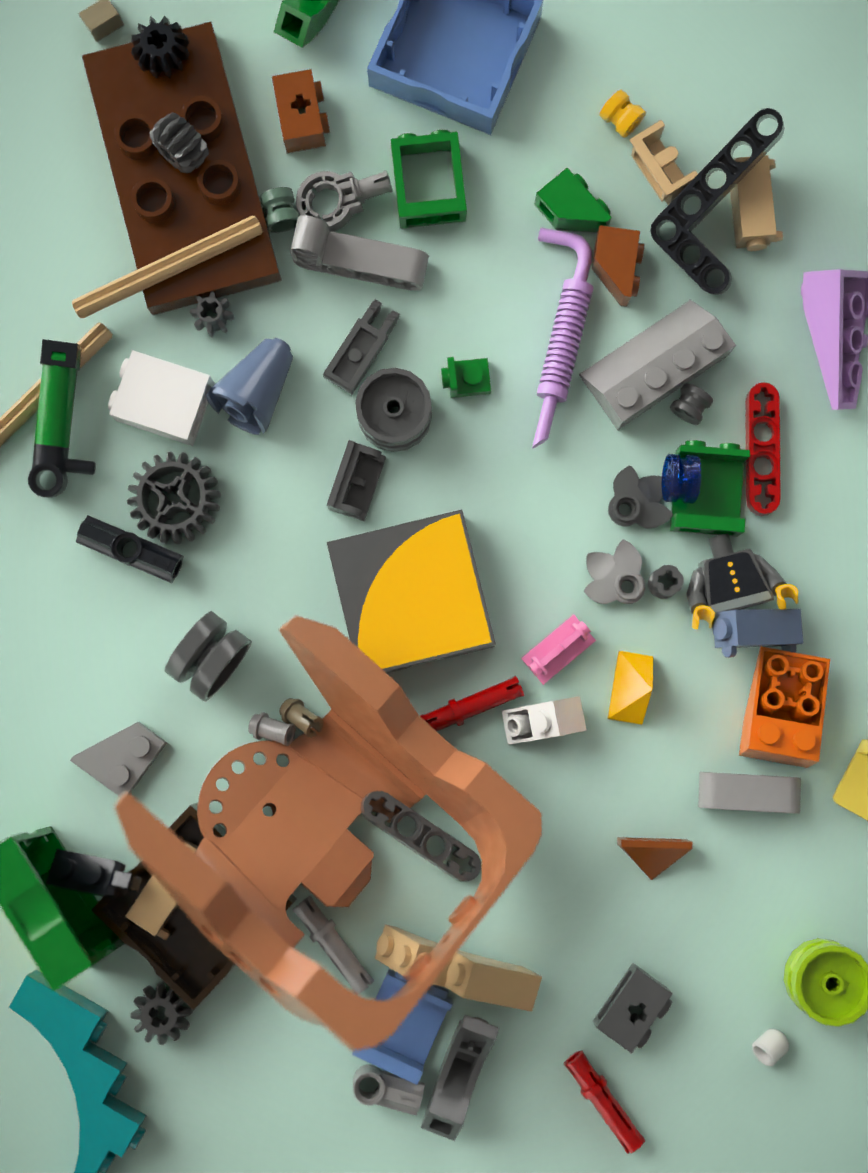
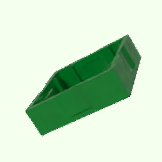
[0,826,125,992]

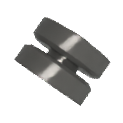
[355,367,432,452]
[164,611,252,702]

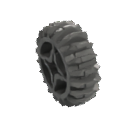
[127,452,221,545]

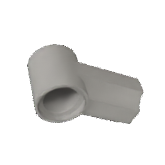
[353,1064,425,1116]

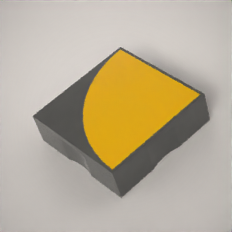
[326,509,496,673]

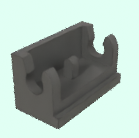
[327,440,386,521]

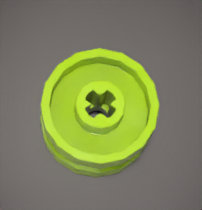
[783,938,868,1027]

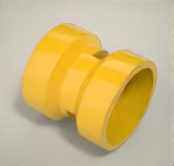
[599,89,647,138]

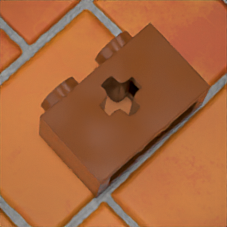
[272,69,330,153]

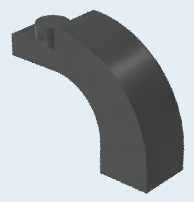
[421,1015,499,1141]

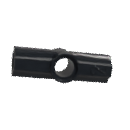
[76,515,184,583]

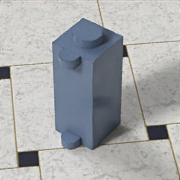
[713,609,803,657]

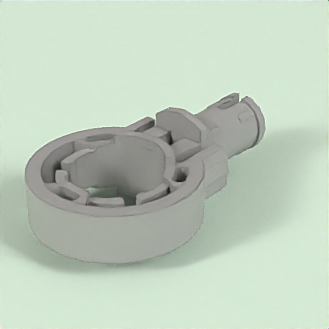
[296,170,393,232]

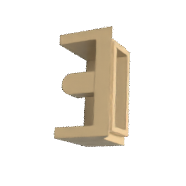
[629,120,698,205]

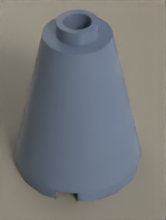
[206,338,293,435]

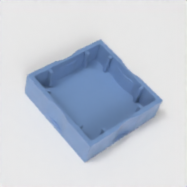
[367,0,544,135]

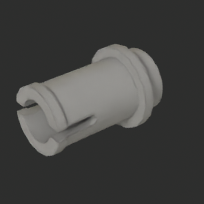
[248,712,296,746]

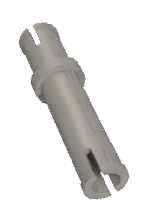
[292,896,374,994]

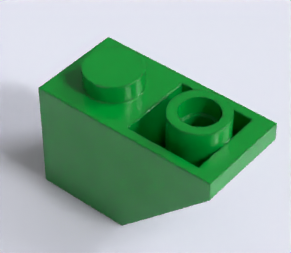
[534,167,612,233]

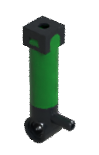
[28,339,96,497]

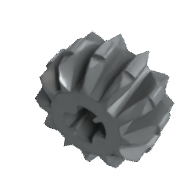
[149,112,209,174]
[131,981,193,1045]

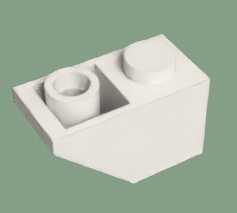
[502,696,587,745]

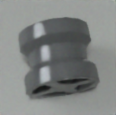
[670,383,713,425]

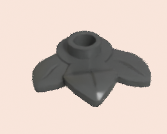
[608,466,673,529]

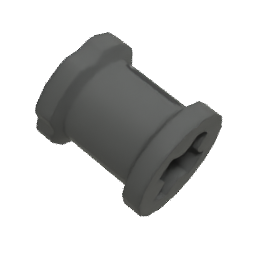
[648,565,684,599]

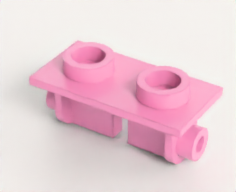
[521,614,596,685]

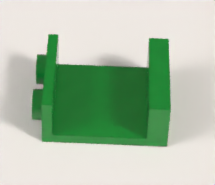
[670,440,750,537]

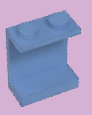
[352,969,453,1085]

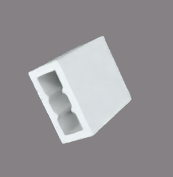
[108,350,215,446]

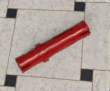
[420,676,524,731]
[564,1051,645,1154]

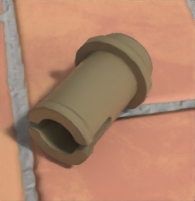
[279,698,323,738]

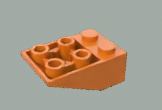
[739,646,830,768]

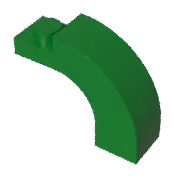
[274,0,339,48]

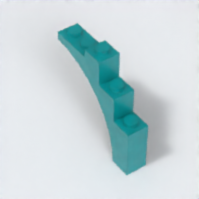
[9,970,147,1173]

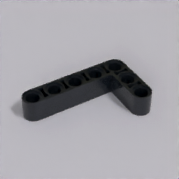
[650,108,785,295]

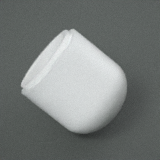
[752,1029,789,1066]

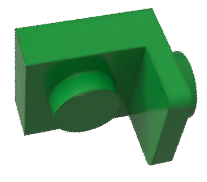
[441,357,491,398]

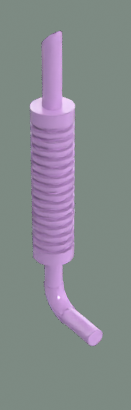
[532,228,594,448]

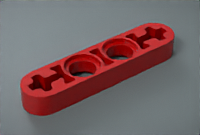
[745,382,781,516]

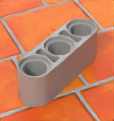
[698,772,801,813]

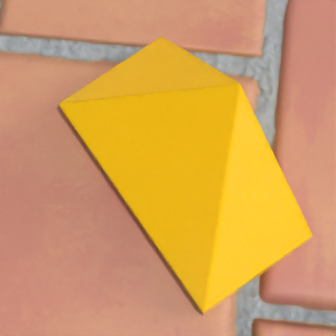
[607,651,653,725]

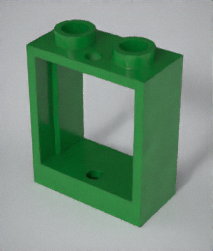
[390,129,467,229]

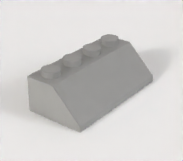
[579,300,736,430]

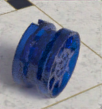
[661,454,701,504]

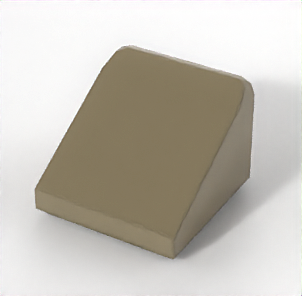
[78,0,124,42]

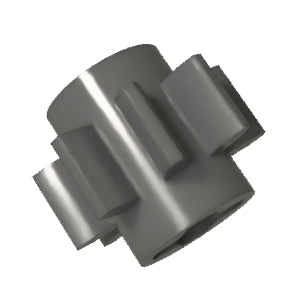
[190,291,234,337]

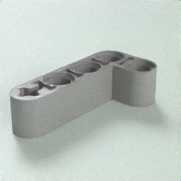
[290,215,429,291]

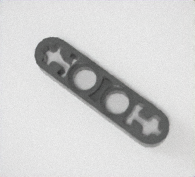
[361,791,481,881]

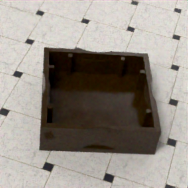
[91,803,297,1010]

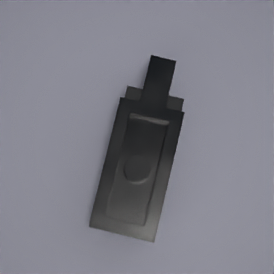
[46,849,142,898]

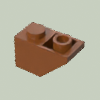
[592,225,644,307]

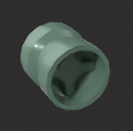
[260,187,299,233]

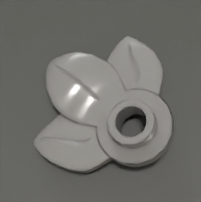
[584,540,645,604]

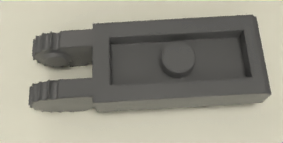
[323,299,400,395]

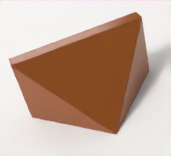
[617,837,693,880]

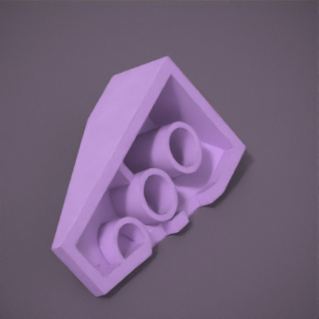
[801,269,868,410]

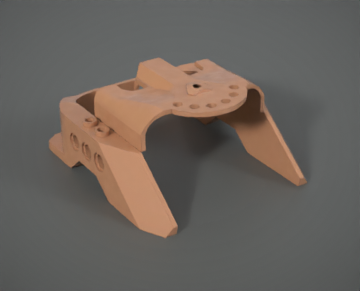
[115,615,542,1051]

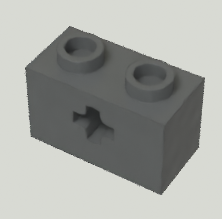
[593,963,672,1053]

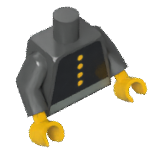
[686,534,799,630]

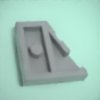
[70,722,167,797]

